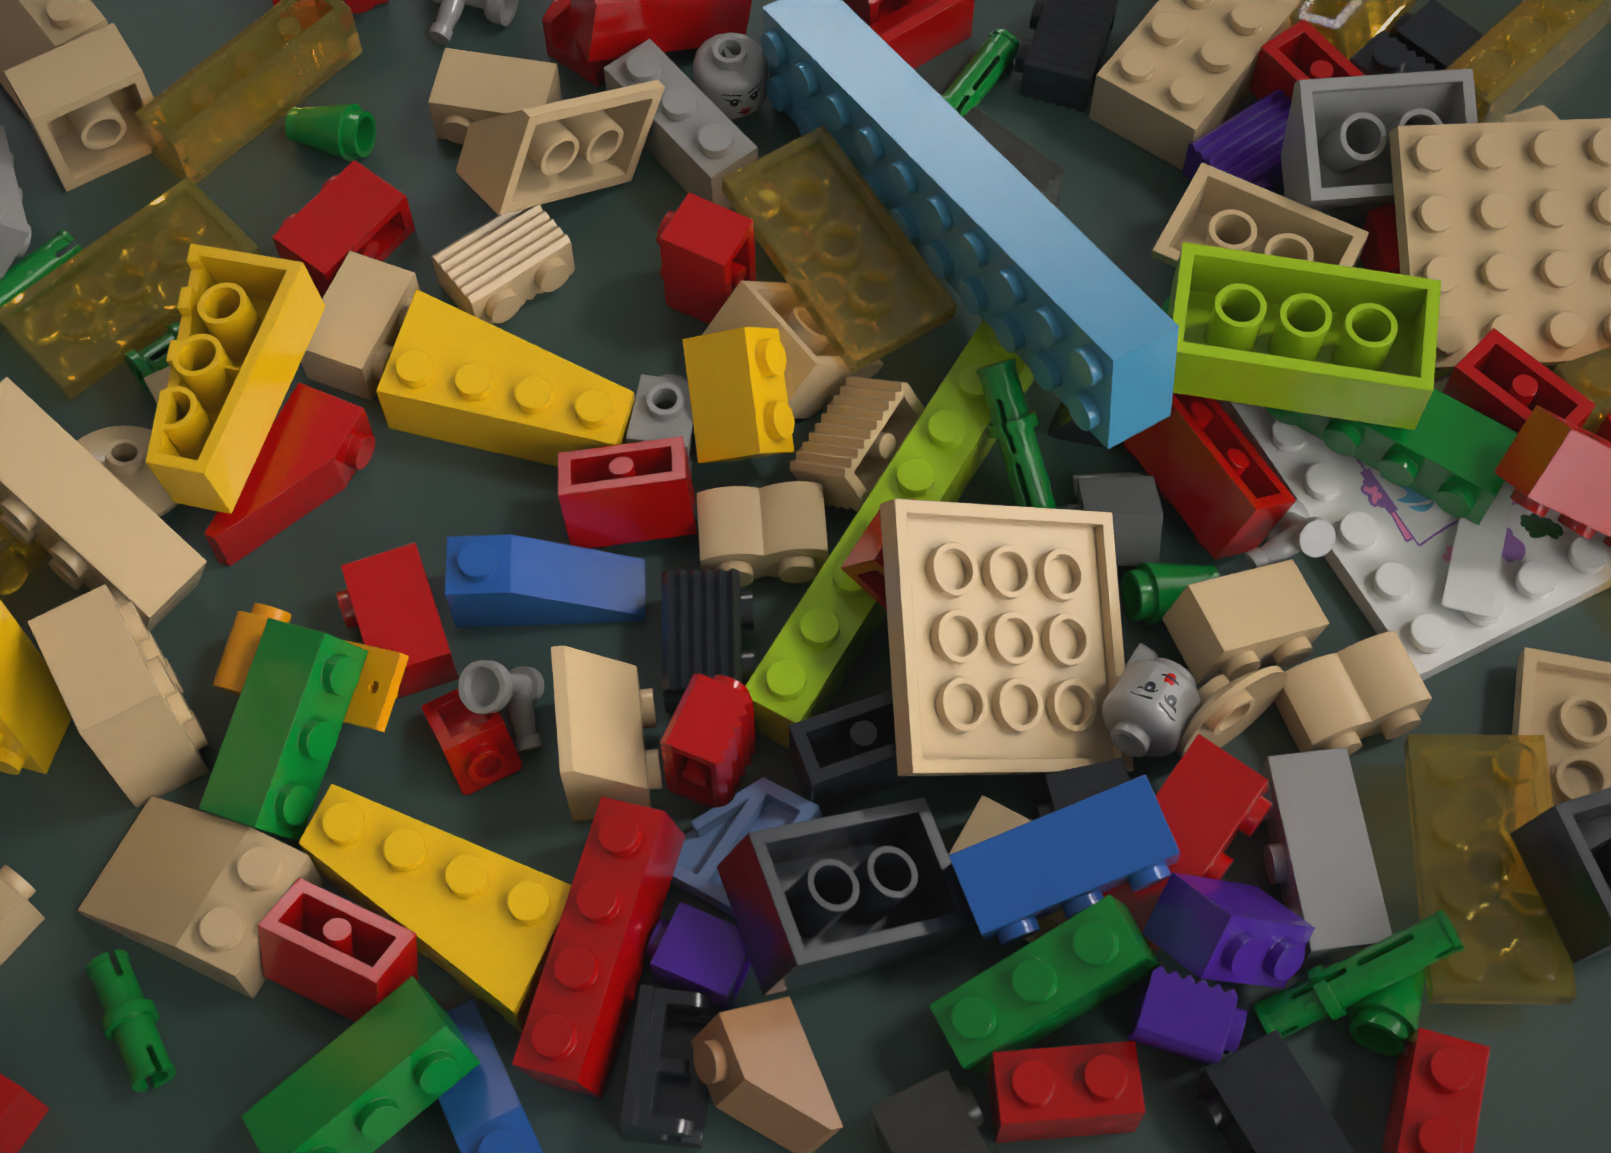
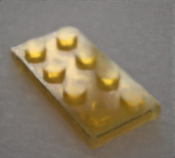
[722,125,957,374]
[0,177,262,400]
[1404,734,1577,1005]

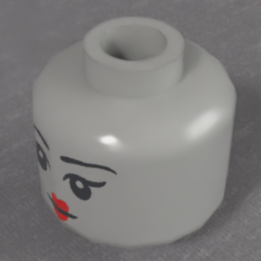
[693,32,768,119]
[1101,658,1202,757]

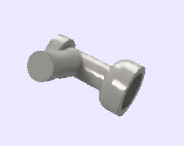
[428,0,518,45]
[1245,499,1336,569]
[458,660,544,753]

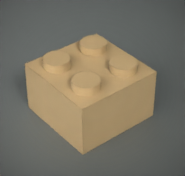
[4,23,172,192]

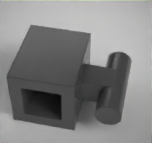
[1066,472,1163,566]

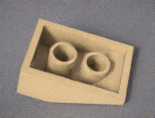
[78,796,324,1000]

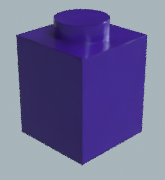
[646,902,752,1012]

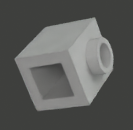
[626,374,697,474]

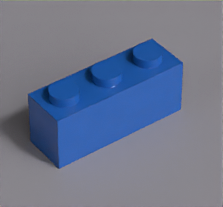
[949,774,1180,946]

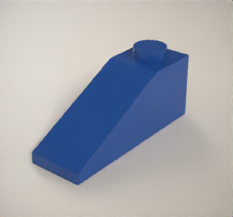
[445,534,646,628]
[438,999,544,1153]

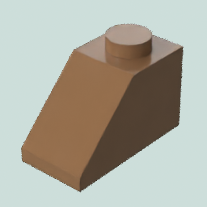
[690,996,843,1153]

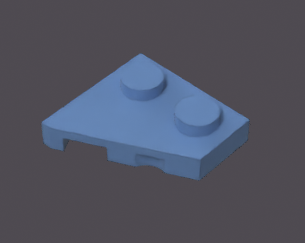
[671,777,823,918]

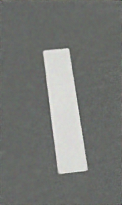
[1442,481,1515,617]

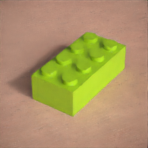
[1168,242,1441,430]

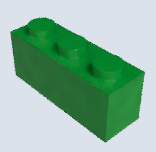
[198,618,368,841]
[929,895,1162,1074]
[241,976,481,1153]

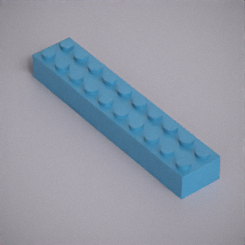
[760,0,1179,449]

